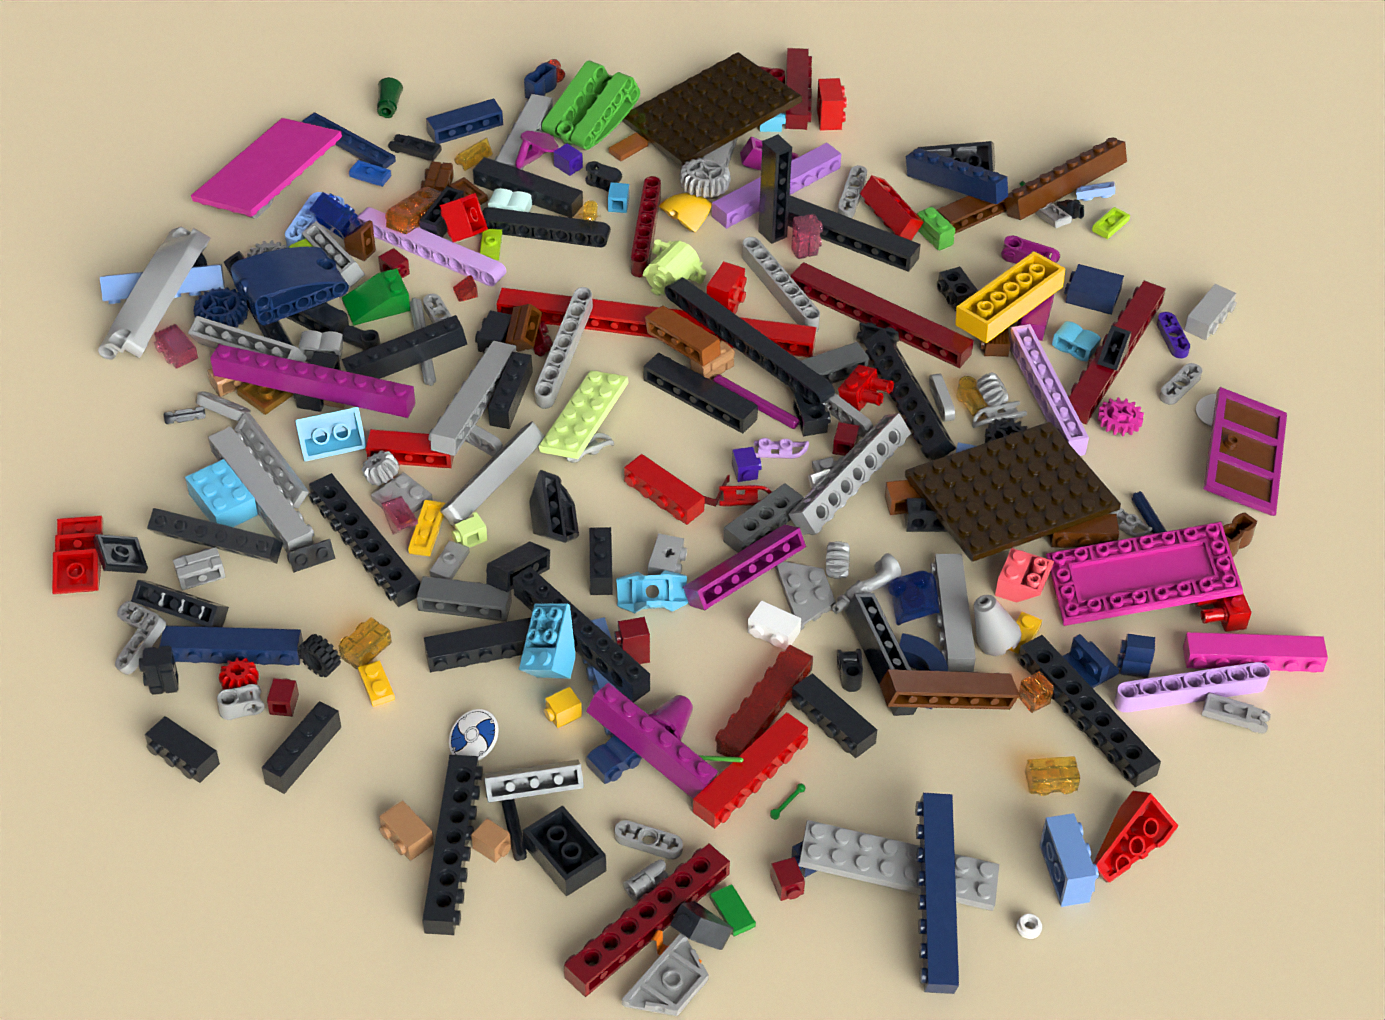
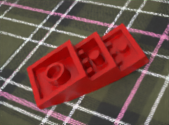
[52,515,103,595]

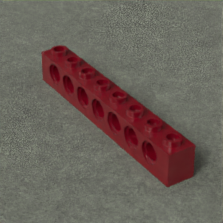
[564,843,730,997]

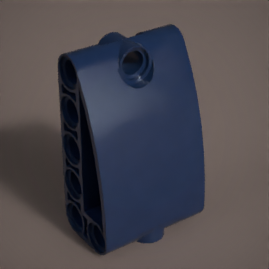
[231,247,349,325]

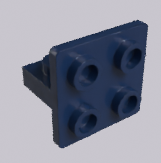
[1063,634,1119,688]

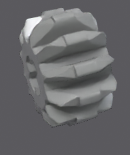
[977,372,1008,407]
[361,450,399,486]
[826,541,850,579]

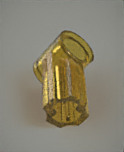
[956,376,989,417]

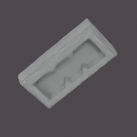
[1035,202,1072,228]
[429,541,470,580]

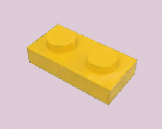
[1008,612,1042,654]
[358,660,395,707]

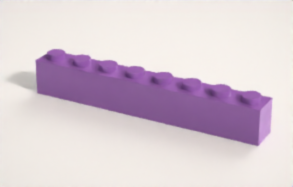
[712,143,841,229]

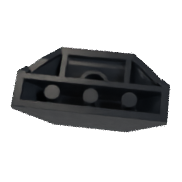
[529,470,579,543]

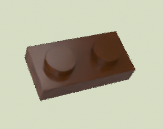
[449,177,488,205]

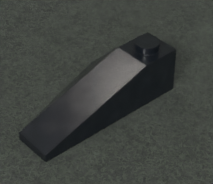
[918,141,995,172]

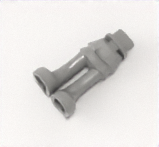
[832,553,902,614]

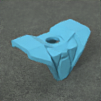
[616,570,688,613]

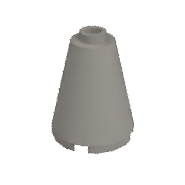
[974,595,1022,656]

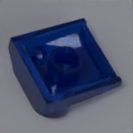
[888,571,940,626]

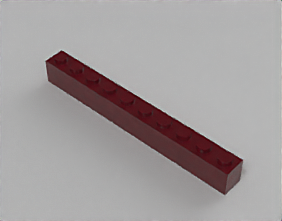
[790,262,974,369]
[1067,280,1166,425]

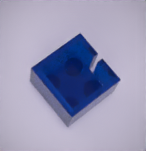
[309,192,360,240]

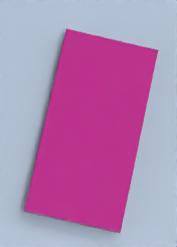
[191,118,342,217]
[1046,522,1243,626]

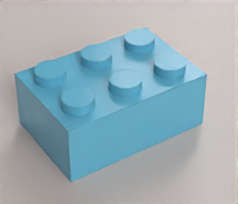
[185,459,258,527]

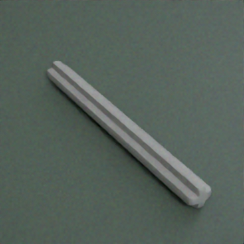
[410,298,436,386]

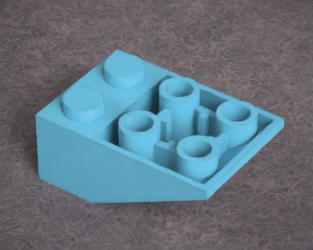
[519,604,576,679]

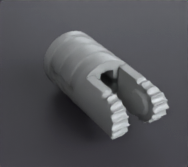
[623,859,668,901]

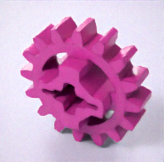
[1097,397,1144,436]

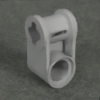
[217,684,265,720]

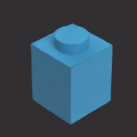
[608,183,630,213]

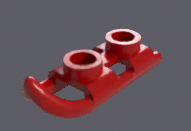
[719,485,772,506]

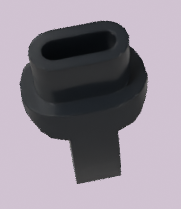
[1057,199,1084,219]

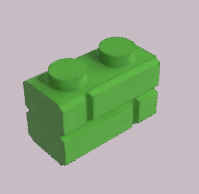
[917,207,956,251]

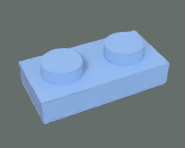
[1076,181,1116,201]

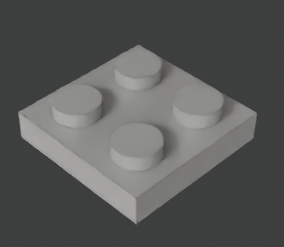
[371,472,433,523]

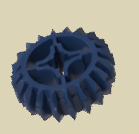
[193,287,249,328]

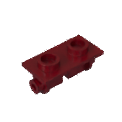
[534,322,553,357]

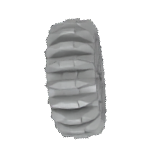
[679,157,731,198]

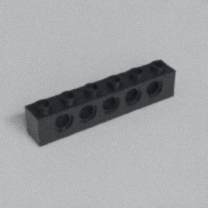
[147,508,283,564]

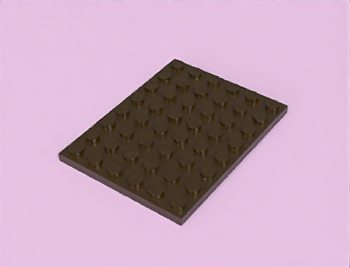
[622,52,802,167]
[905,422,1121,562]

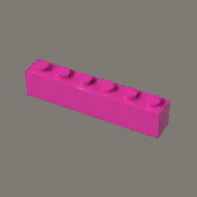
[1183,632,1328,672]

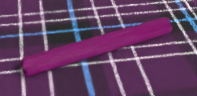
[713,375,799,429]

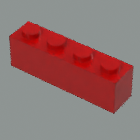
[860,175,924,241]
[366,429,454,469]
[624,454,705,525]

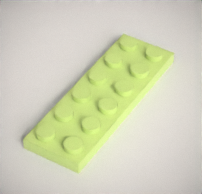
[539,370,628,459]

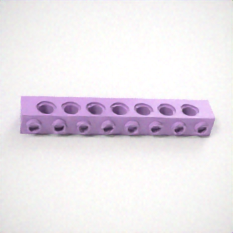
[1010,324,1089,456]

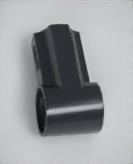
[343,325,381,351]

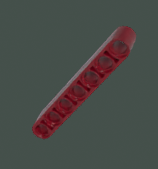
[631,176,661,278]

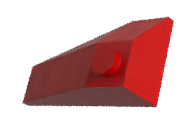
[1093,790,1179,883]

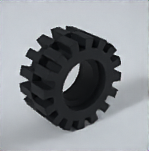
[297,634,341,678]

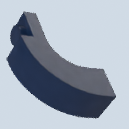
[899,633,948,709]

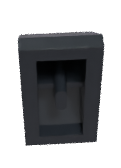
[1097,325,1131,371]

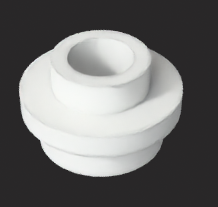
[1017,914,1042,939]

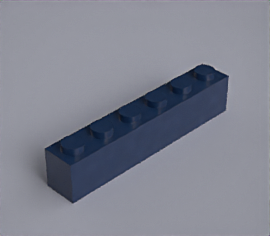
[906,148,1008,205]
[159,626,303,666]

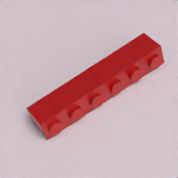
[693,712,808,829]

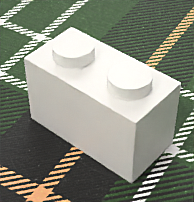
[748,601,801,651]

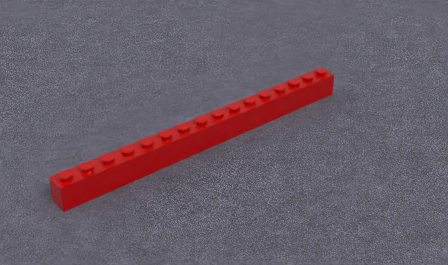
[496,288,817,358]

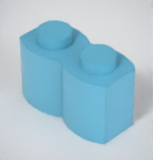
[1052,321,1101,362]

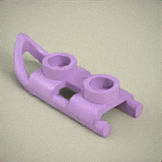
[754,438,809,459]

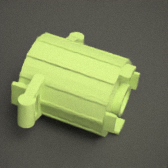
[643,239,706,296]

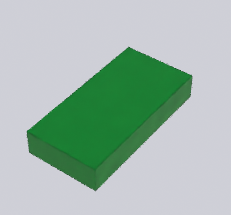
[710,884,756,937]

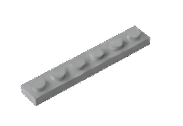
[234,413,309,508]

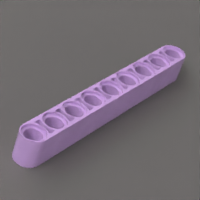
[354,207,506,287]

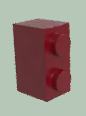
[614,616,650,664]

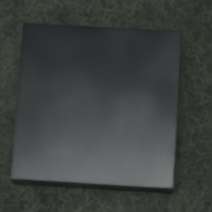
[93,534,148,574]

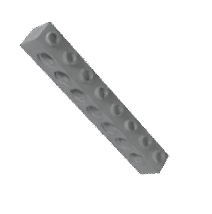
[788,413,911,535]

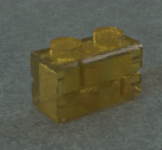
[338,617,392,670]
[1025,756,1080,796]

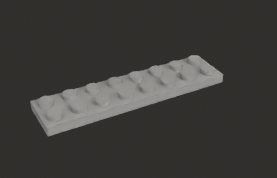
[799,820,999,911]

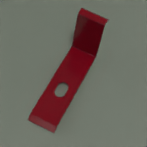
[705,475,730,507]

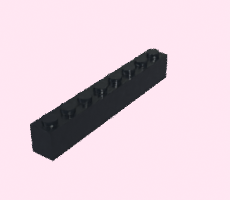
[788,195,921,272]

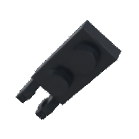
[388,134,442,161]

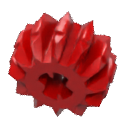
[219,658,259,693]

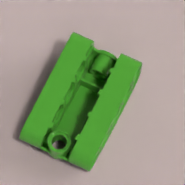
[542,60,640,150]

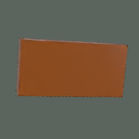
[609,132,648,161]

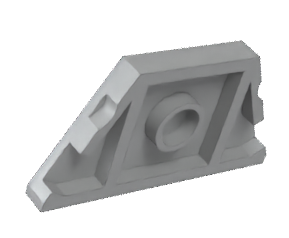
[775,561,836,631]
[622,933,709,1016]

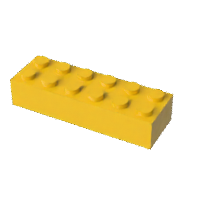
[955,251,1065,343]

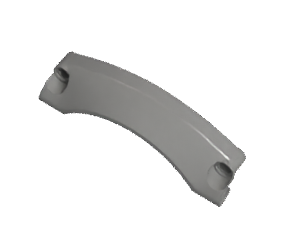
[98,227,211,360]

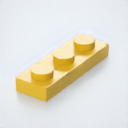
[408,500,446,557]

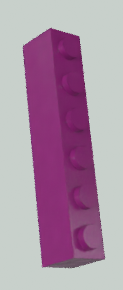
[683,524,806,610]
[586,683,718,799]

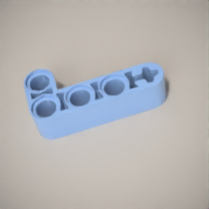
[285,192,346,248]

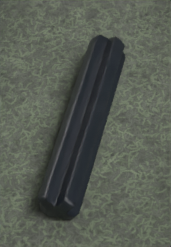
[502,799,527,861]

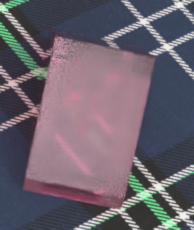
[381,496,418,535]

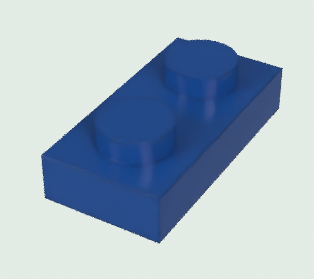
[349,160,392,187]

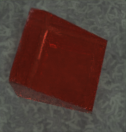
[453,275,478,302]

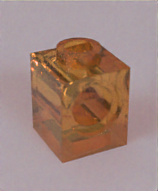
[1018,671,1054,713]

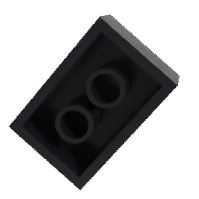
[522,805,607,897]

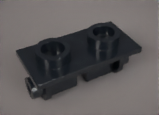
[856,323,899,345]
[287,539,336,573]

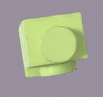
[451,512,487,548]

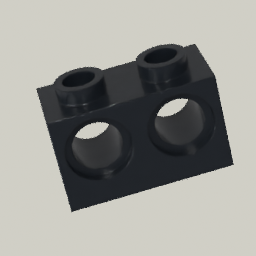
[937,266,978,312]
[793,393,831,437]
[904,498,948,532]

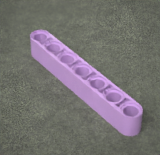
[1114,662,1271,712]

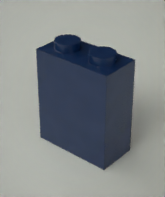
[1064,264,1124,315]

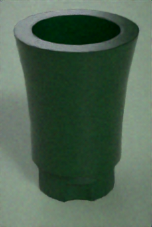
[377,77,403,118]

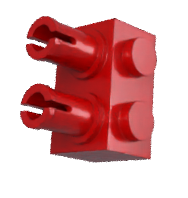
[838,365,894,412]
[1195,594,1252,632]

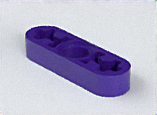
[1157,312,1190,359]

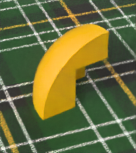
[658,193,712,232]

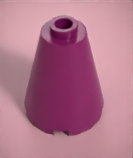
[648,695,693,741]

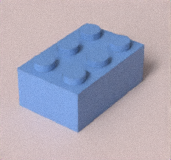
[1040,813,1099,907]

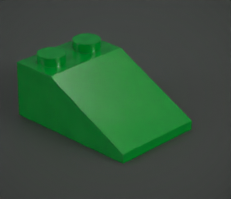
[342,268,411,326]

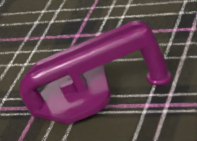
[515,131,559,169]

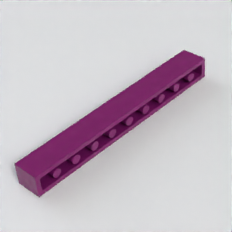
[210,344,416,418]

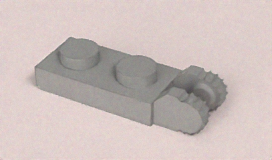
[1202,693,1271,734]

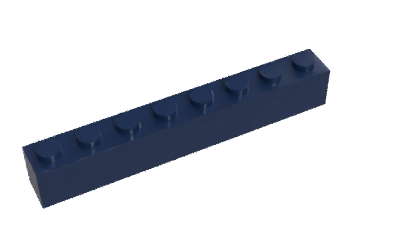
[915,792,959,994]

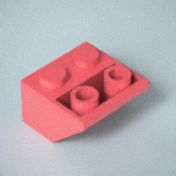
[995,548,1054,603]

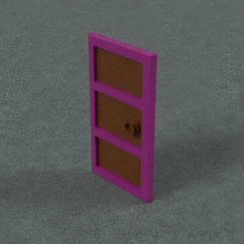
[1203,387,1287,516]

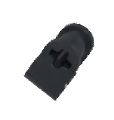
[585,161,623,192]
[837,648,863,692]

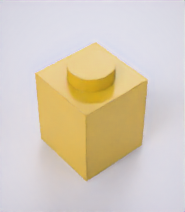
[544,687,582,728]

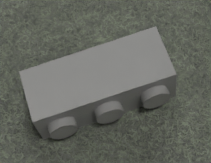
[1184,284,1237,340]

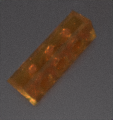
[385,186,442,234]

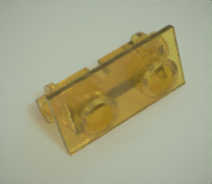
[454,138,493,171]
[578,200,601,221]

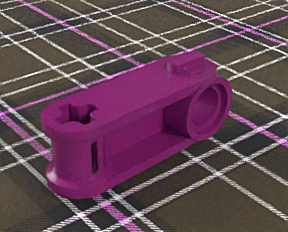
[1001,235,1060,264]

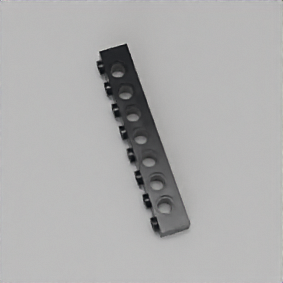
[863,328,956,460]
[308,473,420,607]
[513,566,650,703]
[1018,635,1161,788]
[422,755,483,935]

